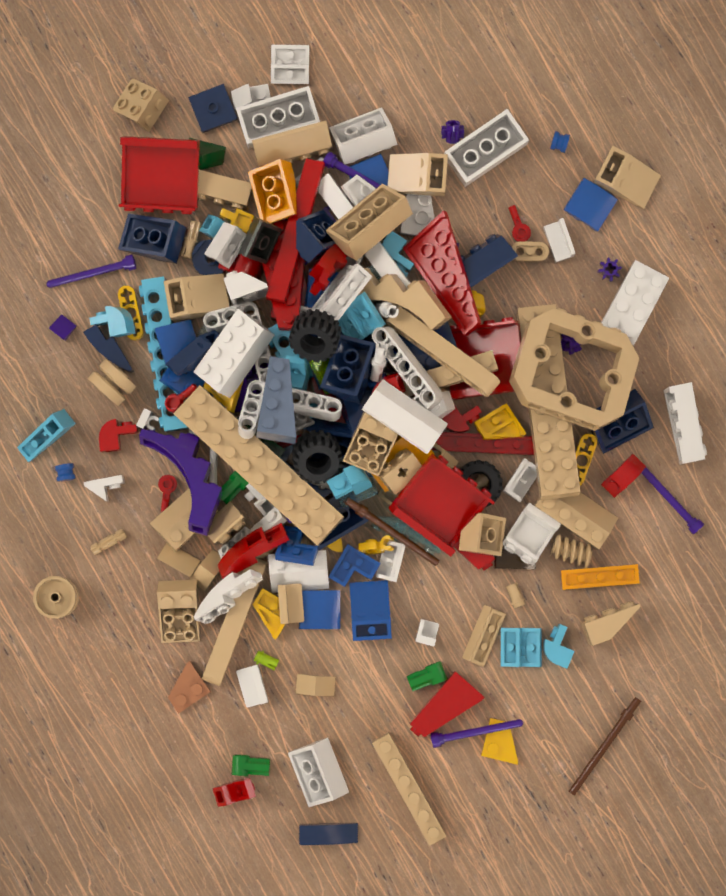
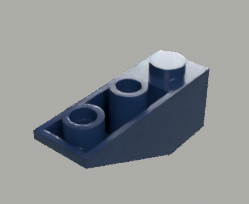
[166,330,220,376]

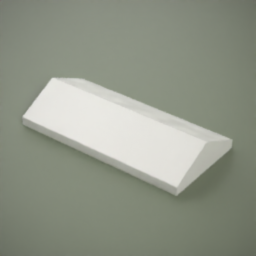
[362,380,448,454]

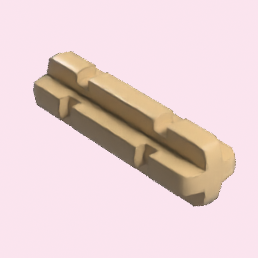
[90,529,127,555]

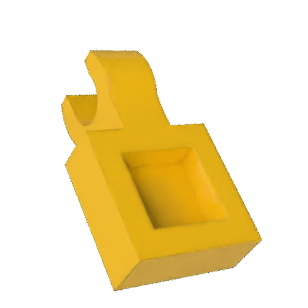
[219,208,254,234]
[358,535,394,555]

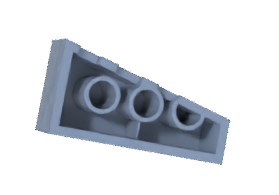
[256,356,296,444]

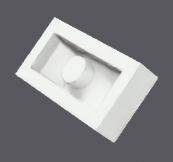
[231,84,271,110]
[84,475,125,502]

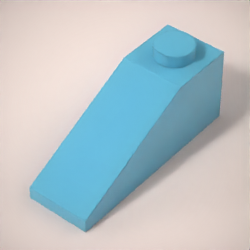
[17,409,76,462]

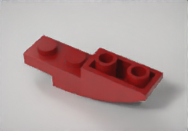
[309,244,348,296]
[218,523,289,579]

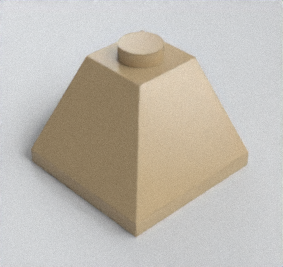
[459,513,506,556]

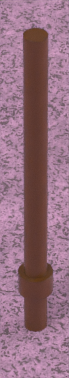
[344,497,440,566]
[568,697,641,796]

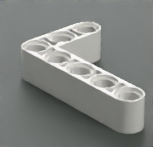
[203,302,271,382]
[372,326,443,411]
[238,380,342,439]

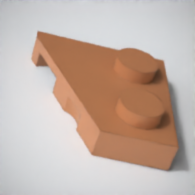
[168,661,211,714]

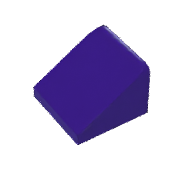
[49,314,77,341]

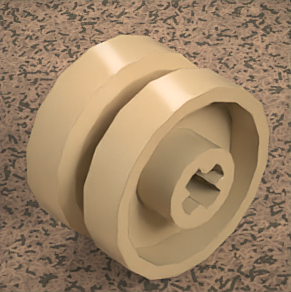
[87,358,137,407]
[33,576,79,619]

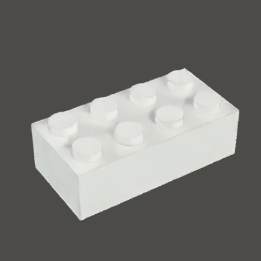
[236,86,320,149]
[444,109,529,187]
[601,260,669,346]
[194,309,275,398]

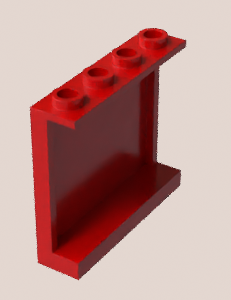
[119,136,200,214]
[450,317,521,400]
[388,453,495,557]

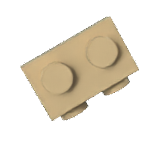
[113,79,169,132]

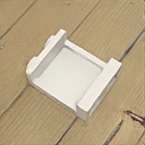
[503,503,561,565]

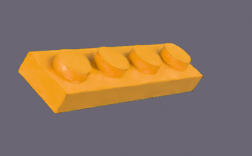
[561,564,640,590]

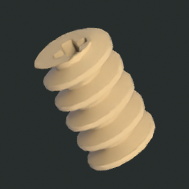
[550,535,593,568]

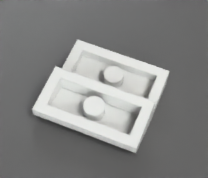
[271,44,309,84]

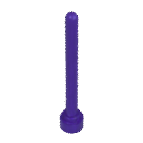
[323,152,380,189]
[46,254,137,288]
[642,467,704,534]
[431,719,523,748]

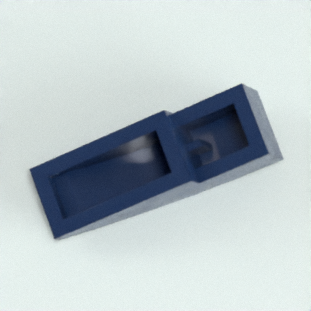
[83,325,134,373]
[299,823,358,845]

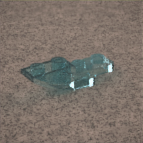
[370,517,441,555]

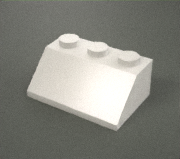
[329,107,398,164]
[223,271,268,306]
[268,550,329,593]
[288,738,349,807]

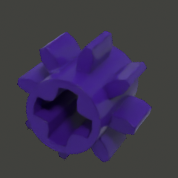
[441,120,464,144]
[597,257,622,282]
[561,334,582,355]

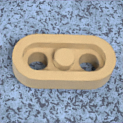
[512,242,549,262]

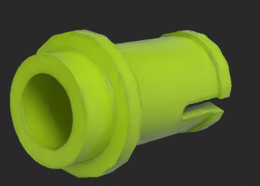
[253,650,279,671]

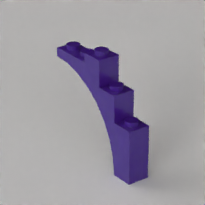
[139,429,222,536]

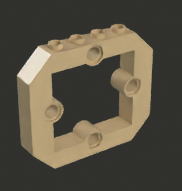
[509,308,639,431]

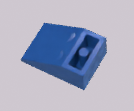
[349,580,392,641]

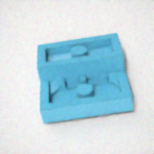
[338,291,386,340]
[501,628,542,667]

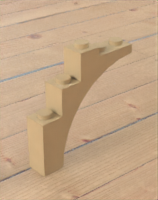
[358,268,452,330]

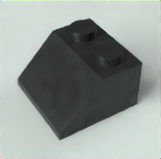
[239,217,282,264]

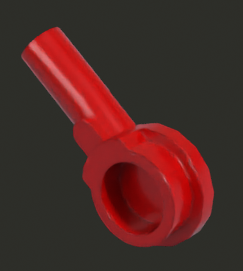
[508,205,531,242]
[165,383,198,413]
[158,475,177,512]

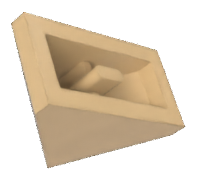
[190,550,221,591]
[296,674,336,696]

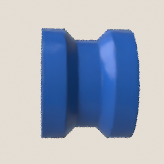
[550,131,570,153]
[54,463,76,482]

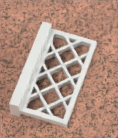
[311,264,372,320]

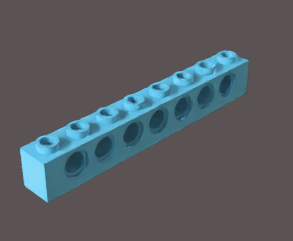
[139,276,189,432]

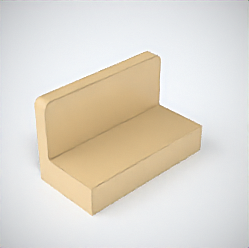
[278,584,304,624]

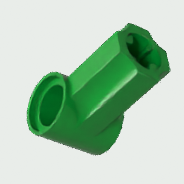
[221,471,249,504]
[406,661,448,692]
[231,755,270,776]

